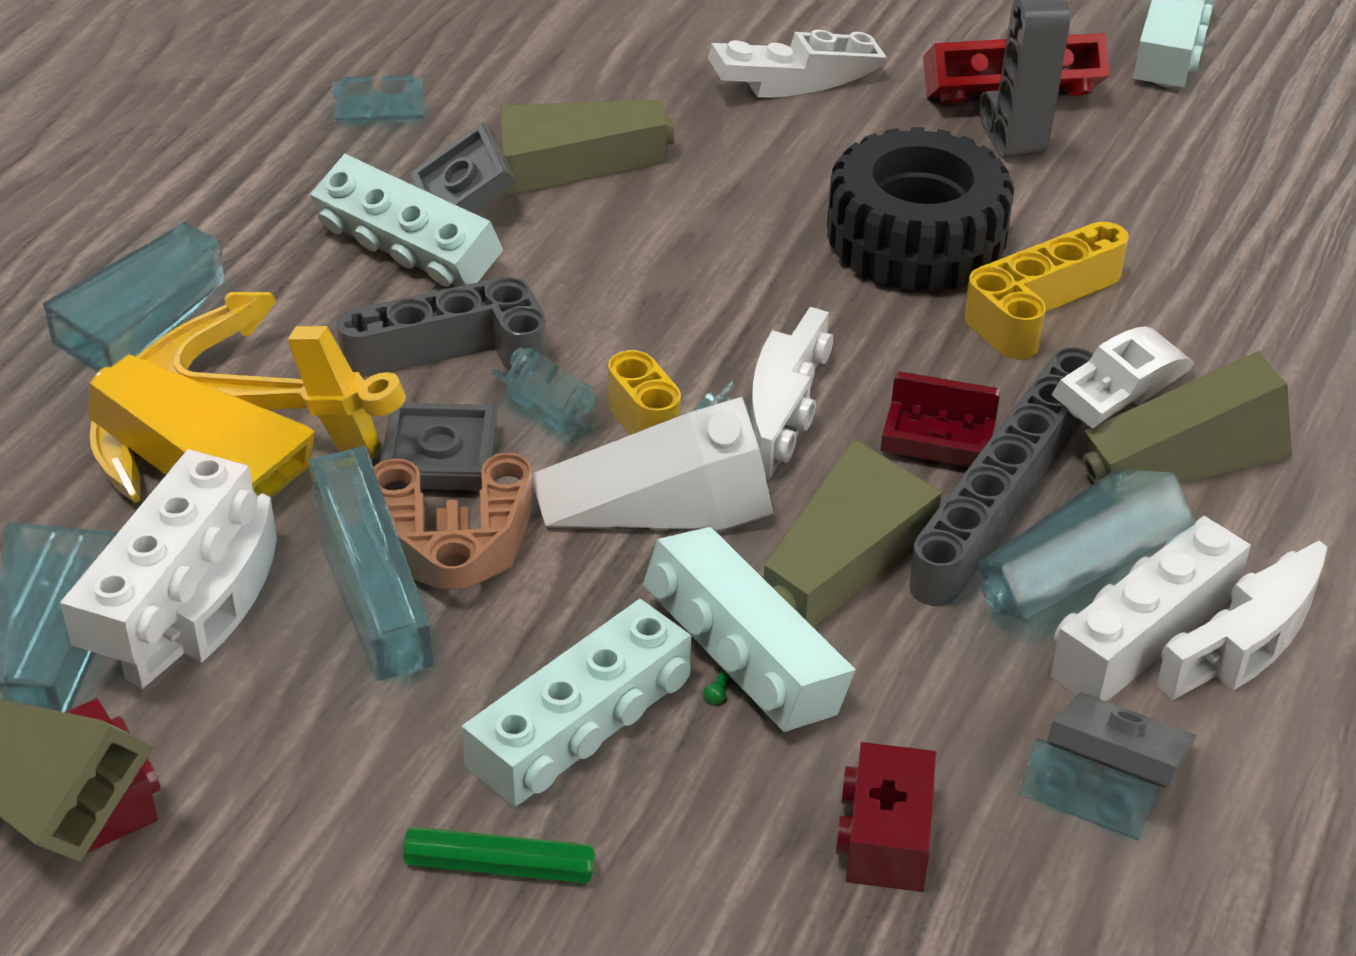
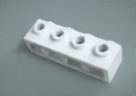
[60,449,257,665]
[1050,516,1251,702]

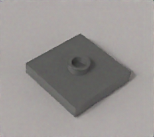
[410,122,517,213]
[380,403,498,490]
[1047,692,1197,788]

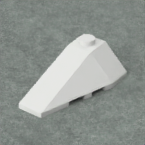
[532,397,774,532]

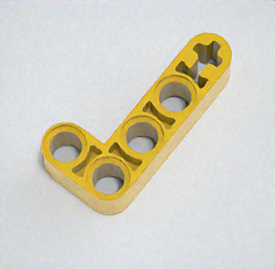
[964,222,1129,359]

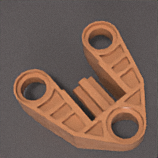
[369,453,533,589]

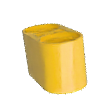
[608,350,681,435]

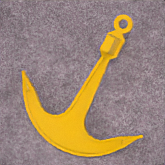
[90,292,406,504]

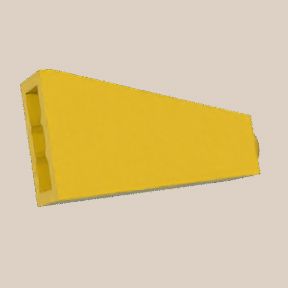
[89,354,315,498]

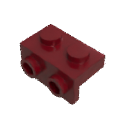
[880,371,1001,467]

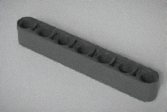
[909,347,1094,606]

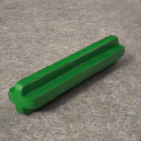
[403,826,596,883]

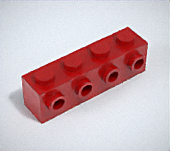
[923,33,1110,104]

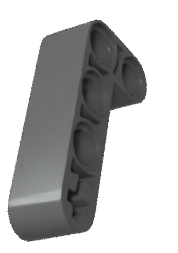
[980,0,1070,157]
[336,277,547,377]

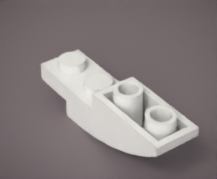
[708,29,887,97]
[751,307,833,480]
[1052,326,1194,429]
[121,493,277,689]
[1156,541,1327,701]

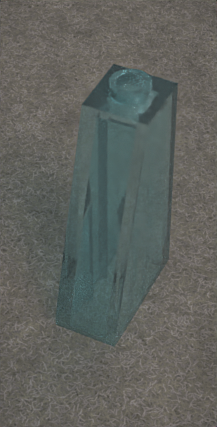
[43,222,224,373]
[309,446,434,682]
[977,469,1195,620]
[0,522,118,712]

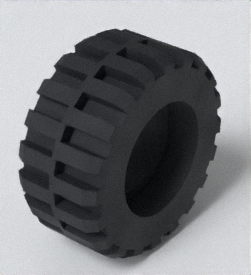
[827,127,1014,292]

